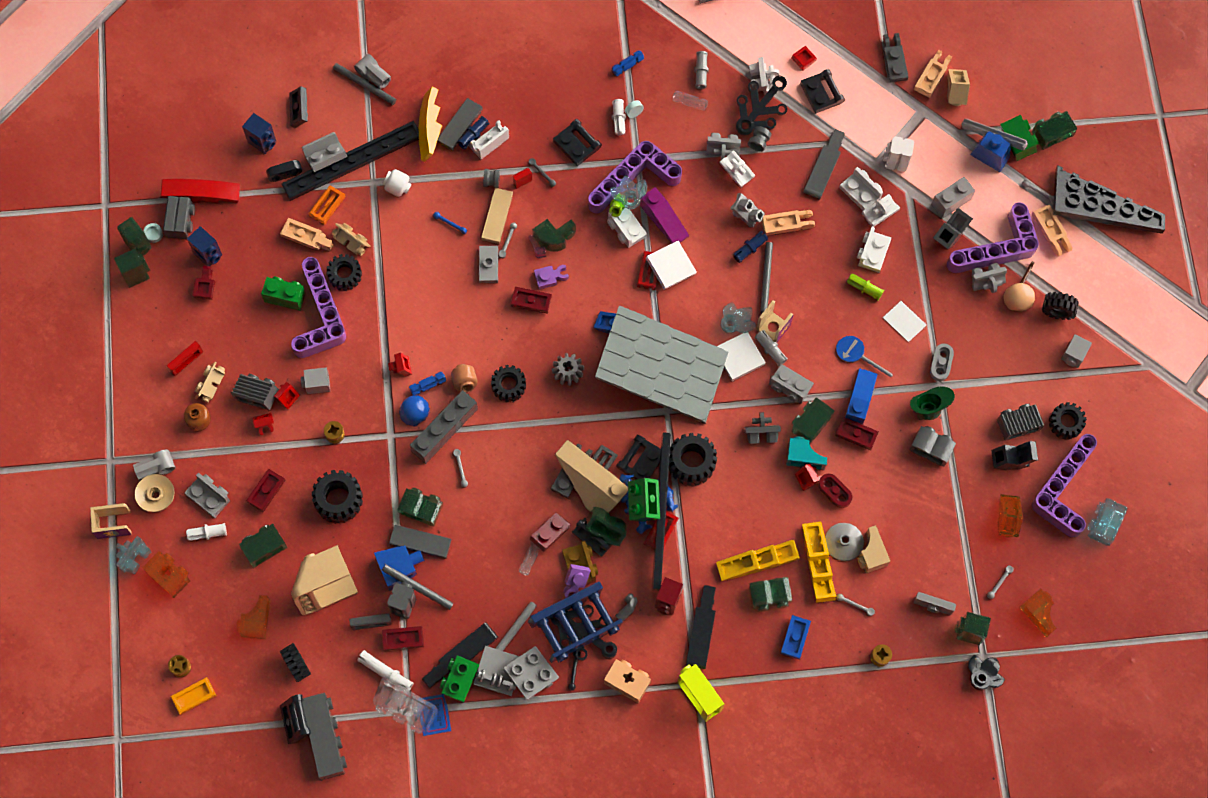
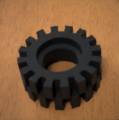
[327,254,362,291]
[1042,292,1079,320]
[491,365,526,402]
[1049,402,1087,439]
[280,643,311,682]

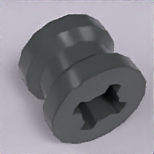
[483,169,500,188]

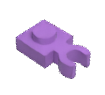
[534,265,569,290]
[563,564,591,598]

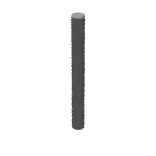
[333,63,397,105]
[760,242,773,314]
[381,564,453,610]

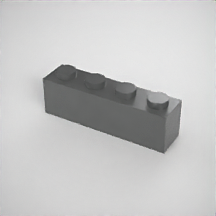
[410,390,478,464]
[302,693,347,781]

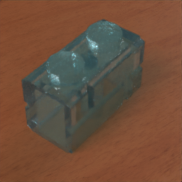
[1087,498,1128,546]

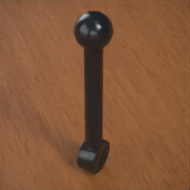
[568,650,581,691]

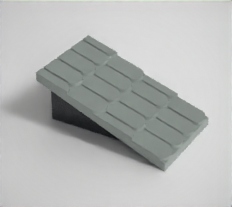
[595,306,728,424]

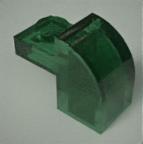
[532,219,576,252]

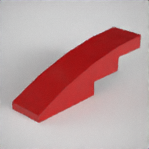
[160,179,240,203]

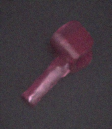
[528,235,546,258]

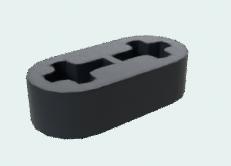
[266,160,302,182]

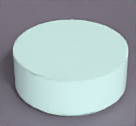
[625,101,644,118]
[143,223,163,243]

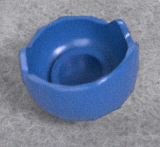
[399,395,430,426]

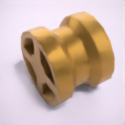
[324,421,345,444]
[870,644,892,667]
[168,655,191,678]

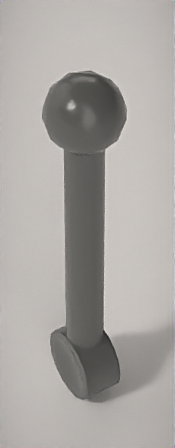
[529,158,556,187]

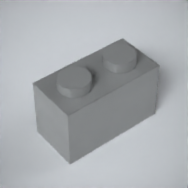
[931,177,976,219]

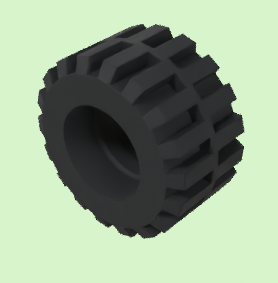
[669,433,717,486]
[312,470,363,523]

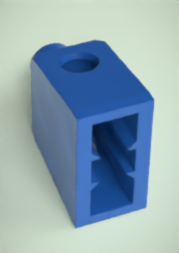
[970,131,1011,172]
[374,546,424,591]

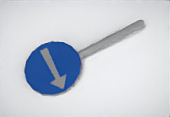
[836,336,893,377]

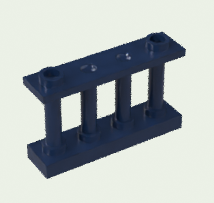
[528,581,623,663]

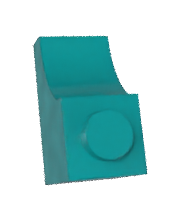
[786,436,827,470]

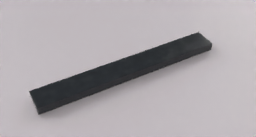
[281,121,419,201]
[652,432,671,591]

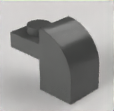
[933,207,974,249]

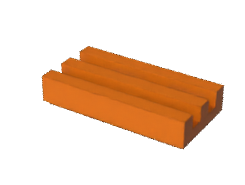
[308,185,346,225]

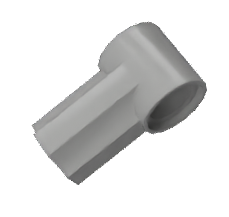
[354,54,391,89]
[133,450,175,481]

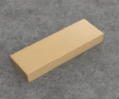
[481,188,513,244]

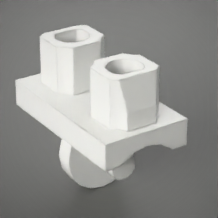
[749,57,780,95]
[719,150,755,188]
[862,194,900,227]

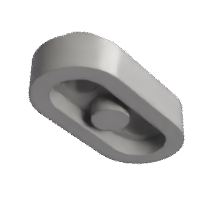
[930,344,954,381]

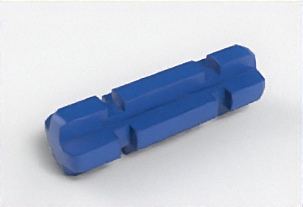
[612,50,644,76]
[409,372,446,395]

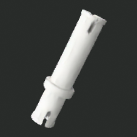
[357,650,414,694]

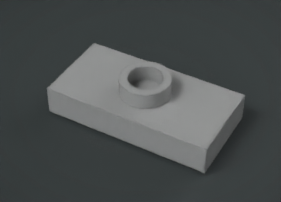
[479,246,498,283]
[913,592,956,615]

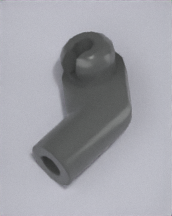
[616,594,638,621]

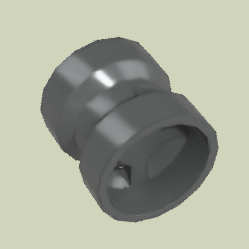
[748,126,772,152]

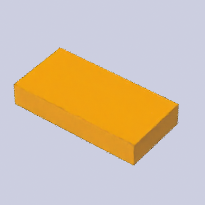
[170,677,217,715]

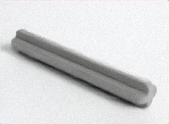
[961,119,1028,150]

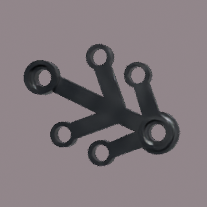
[736,75,788,135]
[551,605,617,661]

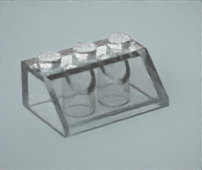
[373,677,438,734]

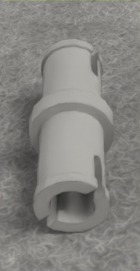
[694,51,709,89]
[755,330,788,366]

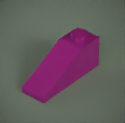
[640,187,689,243]

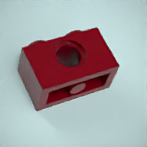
[655,577,683,615]

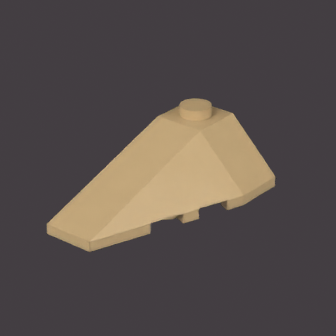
[555,440,628,520]

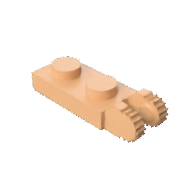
[914,50,952,98]
[1032,205,1072,257]
[761,210,815,236]

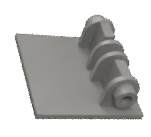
[473,646,520,696]
[503,646,559,700]

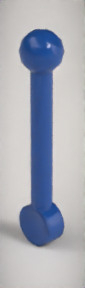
[433,212,467,234]

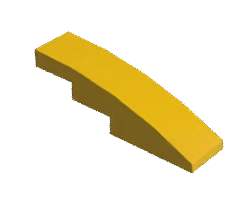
[419,87,442,162]
[802,522,836,603]
[716,540,800,581]

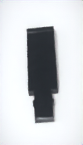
[686,585,716,669]
[422,622,498,688]

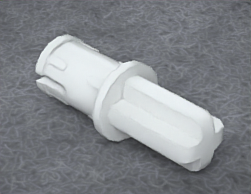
[612,99,626,136]
[186,523,227,541]

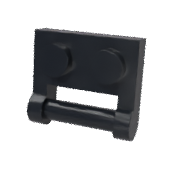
[800,69,845,114]
[553,119,602,166]
[616,434,661,480]
[280,694,311,744]

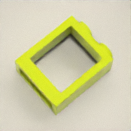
[678,664,724,722]

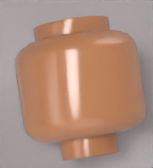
[451,364,478,393]

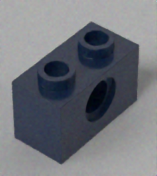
[242,113,276,154]
[187,226,222,266]

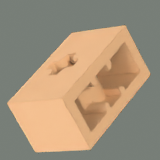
[604,659,651,703]

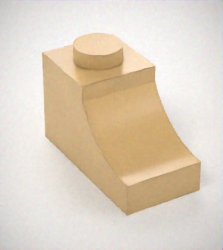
[947,69,970,106]
[858,525,890,573]

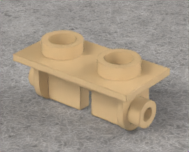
[332,223,371,256]
[194,362,225,403]

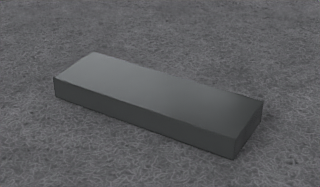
[437,98,483,151]
[389,525,452,559]

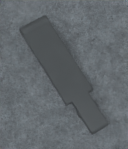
[803,129,845,199]

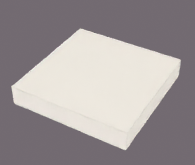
[646,241,697,290]
[717,332,766,381]

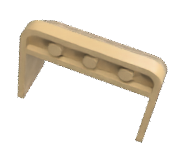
[291,545,358,615]

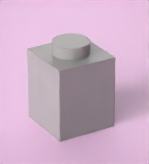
[1061,334,1092,368]
[301,367,330,394]

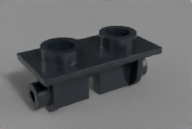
[572,518,614,557]

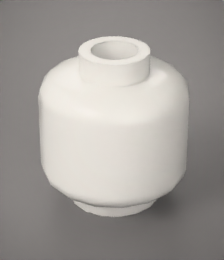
[383,169,411,197]

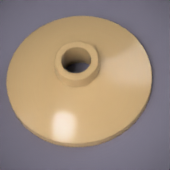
[135,474,175,512]

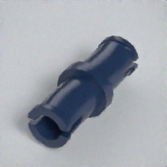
[457,116,490,150]
[732,231,768,263]

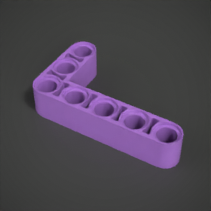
[588,141,682,213]
[947,202,1039,273]
[291,257,346,358]
[1032,434,1097,537]

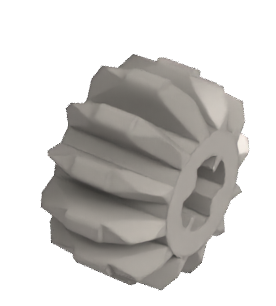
[552,353,584,386]

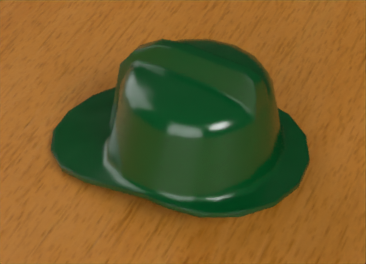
[910,386,955,420]

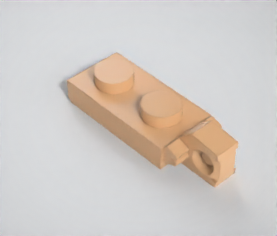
[280,218,333,251]

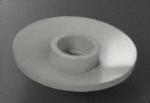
[825,523,864,561]

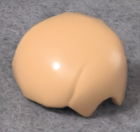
[1003,283,1035,312]

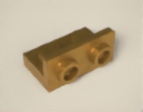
[562,541,599,584]

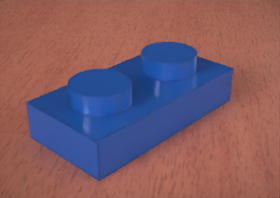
[780,615,811,660]

